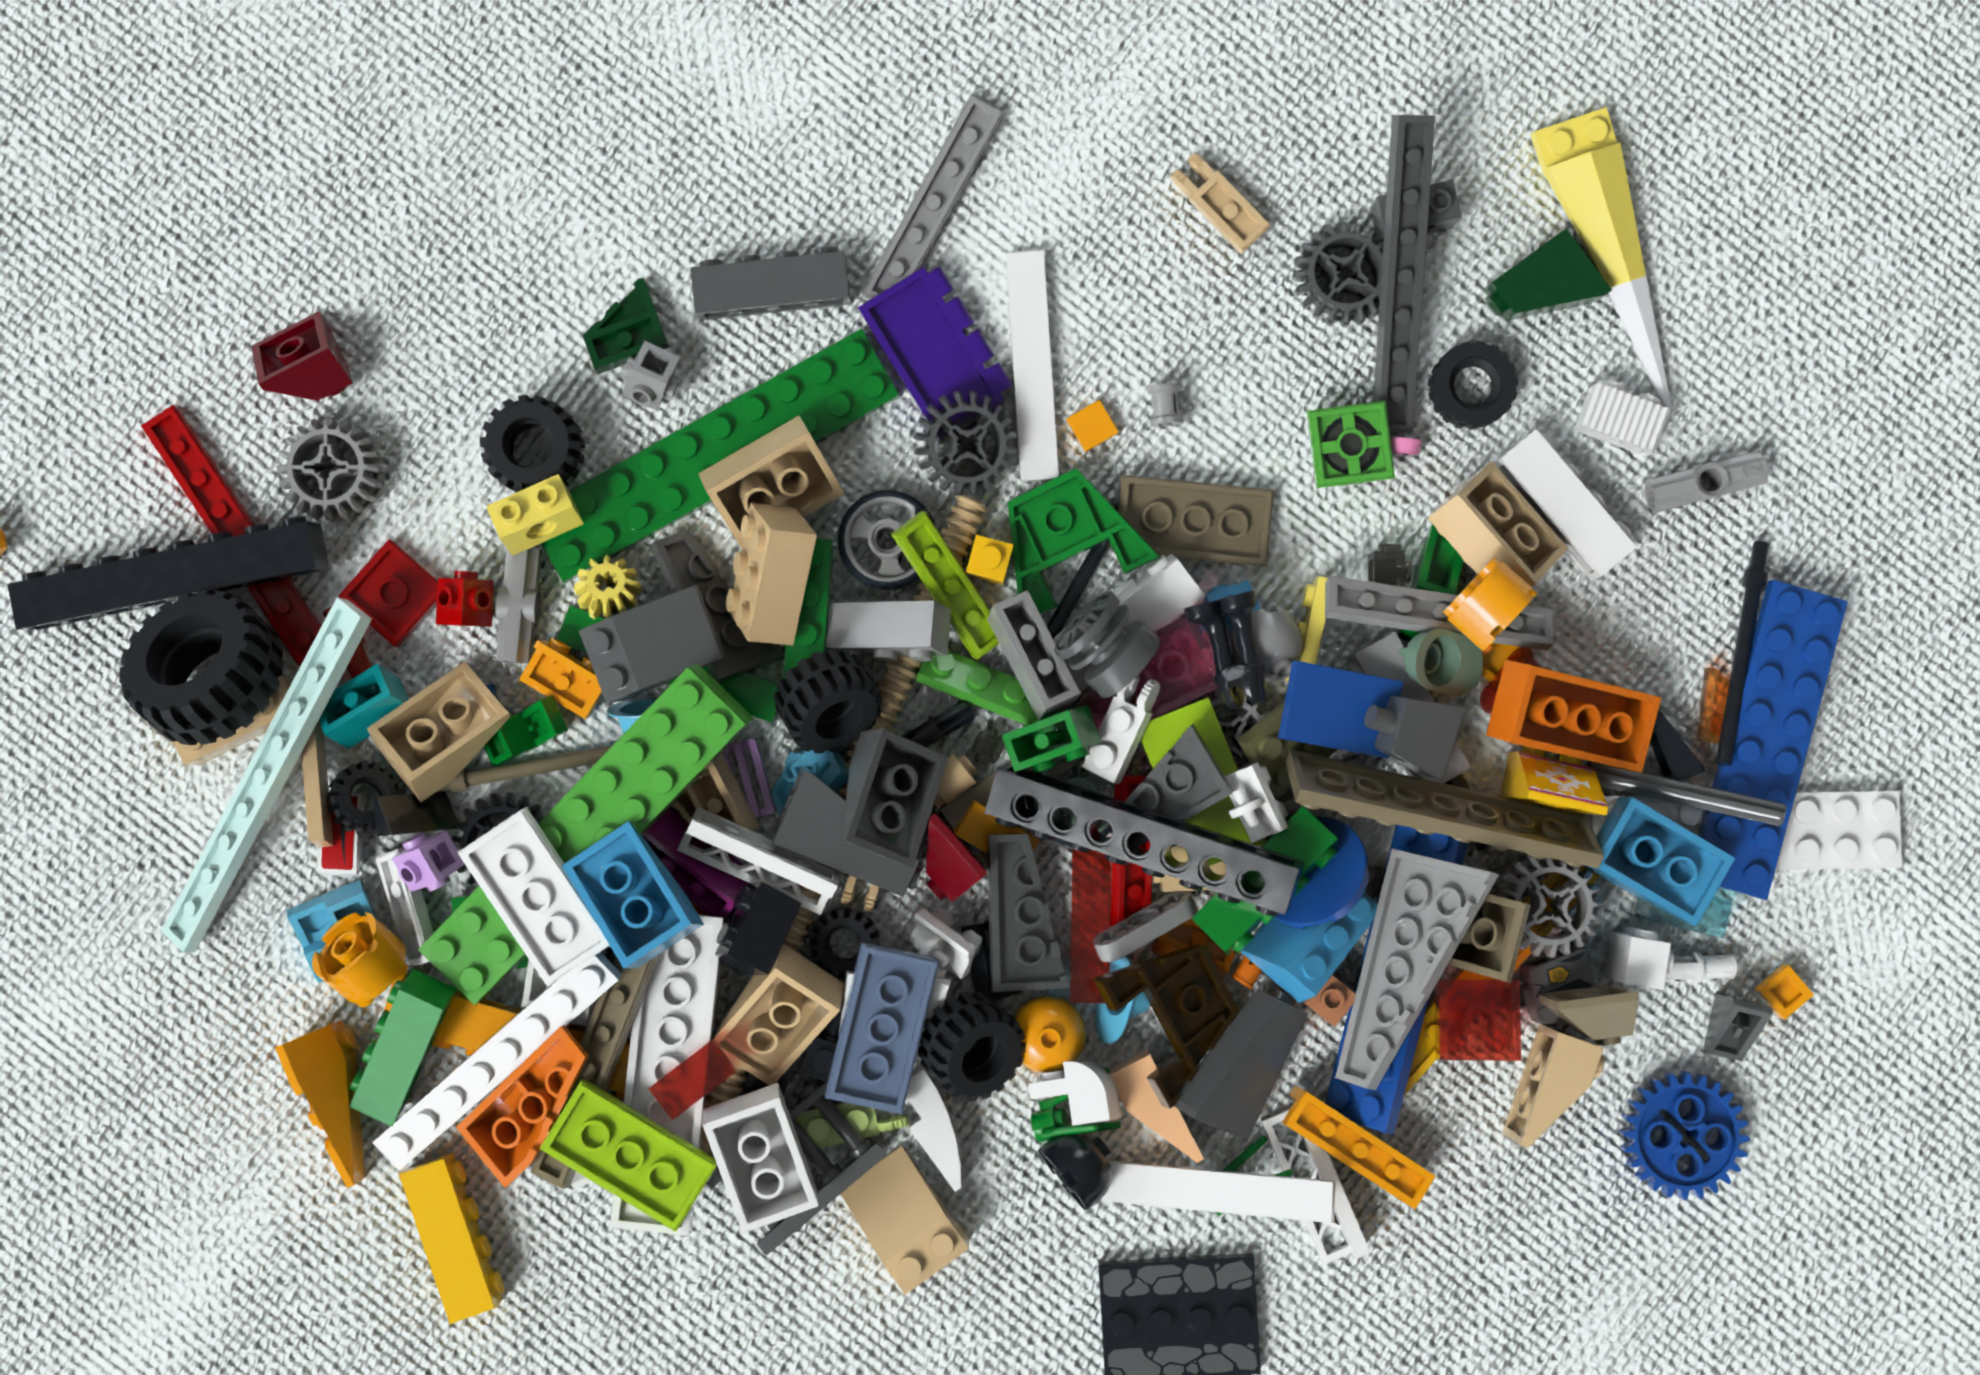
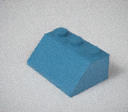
[1241,892,1378,1003]

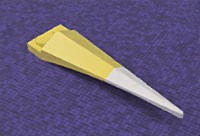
[1530,107,1671,409]

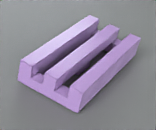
[722,738,777,818]

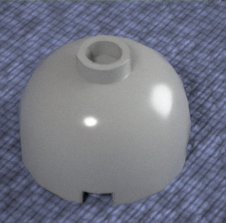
[1229,606,1303,683]

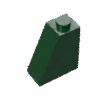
[1484,229,1612,321]

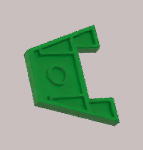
[1008,468,1161,615]

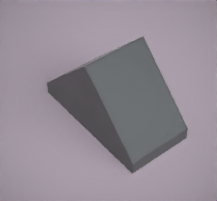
[1704,993,1773,1061]

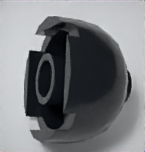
[1038,1133,1112,1211]

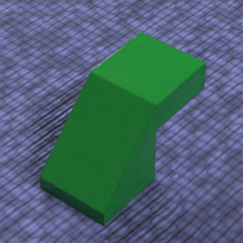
[484,696,568,766]

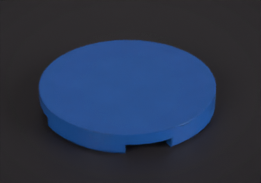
[1275,817,1370,929]

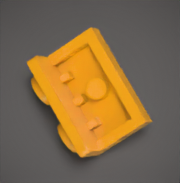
[519,637,603,719]

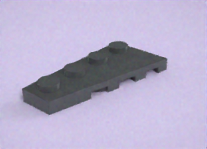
[650,530,785,683]
[987,833,1070,992]

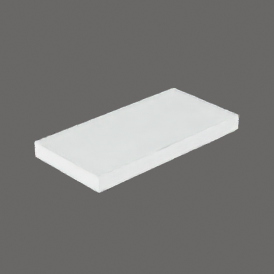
[457,807,610,987]

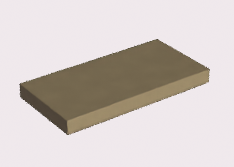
[1113,475,1274,567]

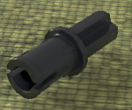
[901,700,975,748]

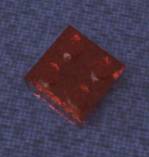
[1435,979,1521,1061]

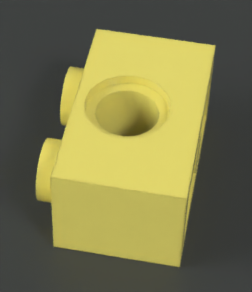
[486,474,584,556]

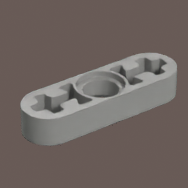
[1093,891,1198,962]

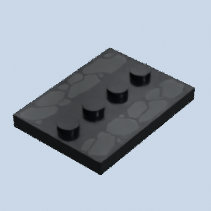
[1098,1253,1261,1375]

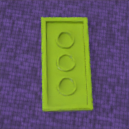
[1141,697,1267,866]
[540,1078,717,1232]

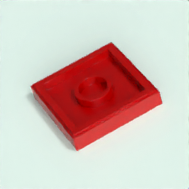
[338,539,438,648]

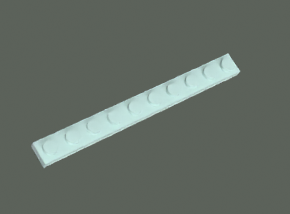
[161,597,372,953]

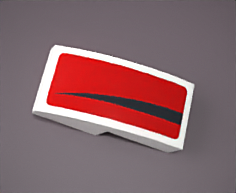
[318,793,366,876]

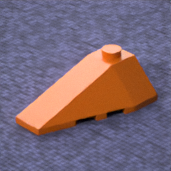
[456,1025,589,1188]

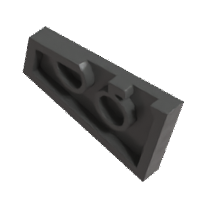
[1125,723,1233,847]

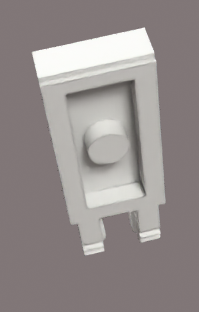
[1082,674,1160,784]

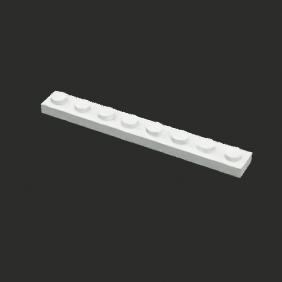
[372,952,622,1170]

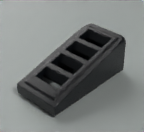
[1650,709,1705,781]

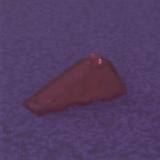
[1077,616,1218,749]

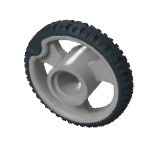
[838,490,936,590]

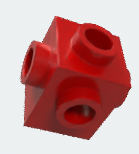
[436,571,494,627]

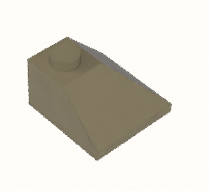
[1538,984,1639,1045]

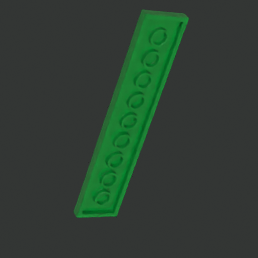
[541,329,900,583]

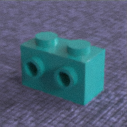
[318,663,409,749]

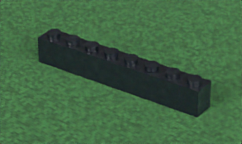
[7,516,330,631]

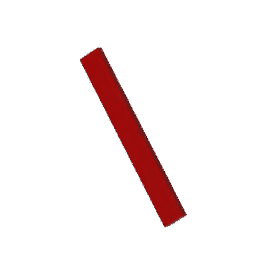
[141,405,322,667]

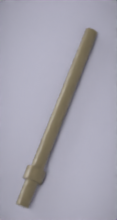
[437,745,613,793]

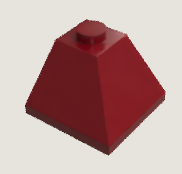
[251,311,353,401]
[926,812,987,902]

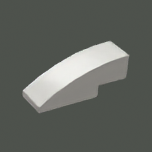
[906,1066,962,1192]

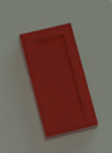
[648,1039,737,1120]

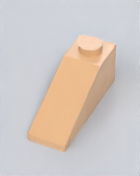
[1109,1050,1204,1163]

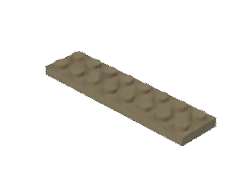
[1285,749,1604,869]

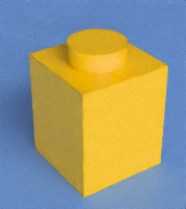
[966,535,1013,586]

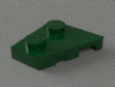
[582,277,670,374]

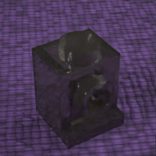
[1368,544,1412,587]

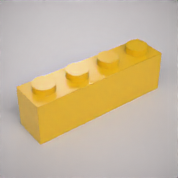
[399,1152,504,1324]

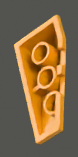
[275,1020,365,1188]

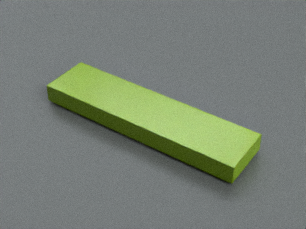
[891,511,999,660]

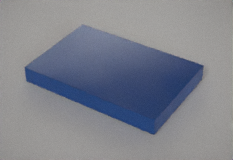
[1278,660,1403,758]

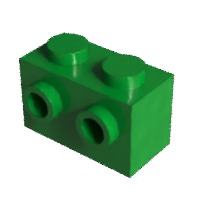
[1002,705,1101,774]

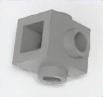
[621,341,680,411]

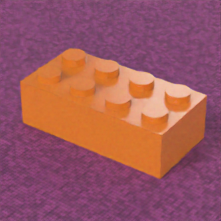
[1486,659,1662,773]

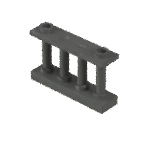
[706,1079,889,1256]

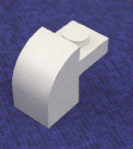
[1028,1061,1121,1126]

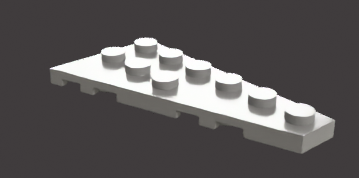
[1335,849,1499,1090]

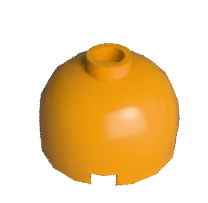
[1013,996,1087,1073]

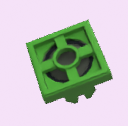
[1307,401,1395,489]

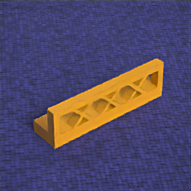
[1282,1086,1436,1210]

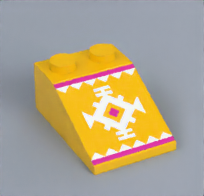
[1500,746,1608,815]

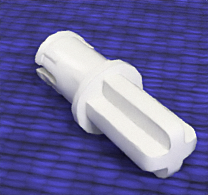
[1666,952,1737,983]

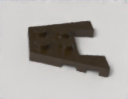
[1093,944,1239,1109]

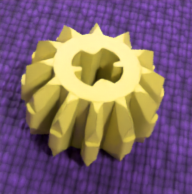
[574,554,641,620]

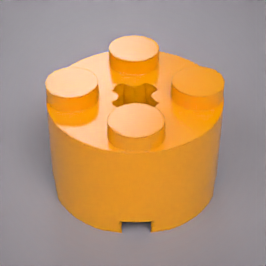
[1443,557,1538,651]
[312,912,408,1007]

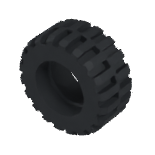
[119,590,284,745]

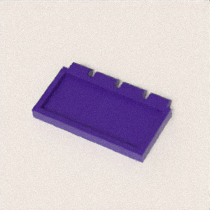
[858,266,1013,440]

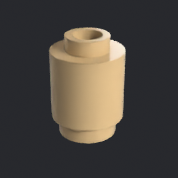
[934,753,978,808]

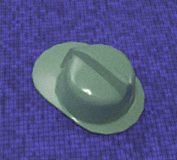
[1398,628,1483,696]

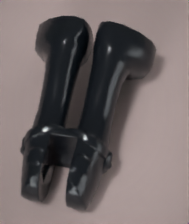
[1184,590,1266,709]

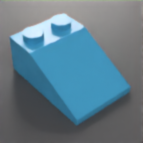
[1584,797,1735,927]
[562,821,704,969]

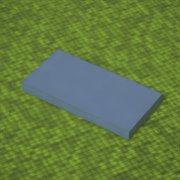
[824,941,940,1114]

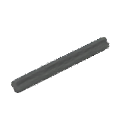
[1588,762,1786,826]

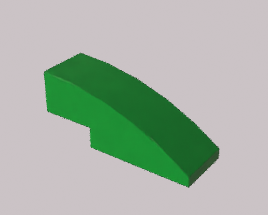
[1397,523,1463,642]

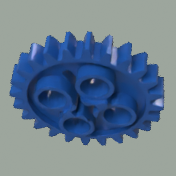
[1619,1071,1750,1200]

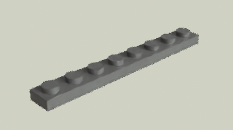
[1371,115,1435,433]

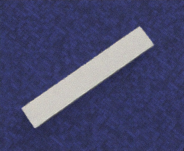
[1006,250,1059,482]
[1100,1161,1335,1223]

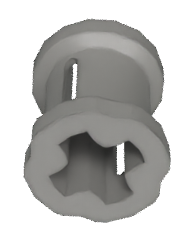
[1147,383,1184,427]

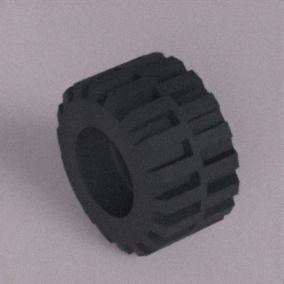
[480,395,585,492]
[774,649,883,753]
[918,991,1026,1102]

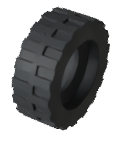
[1428,341,1519,430]

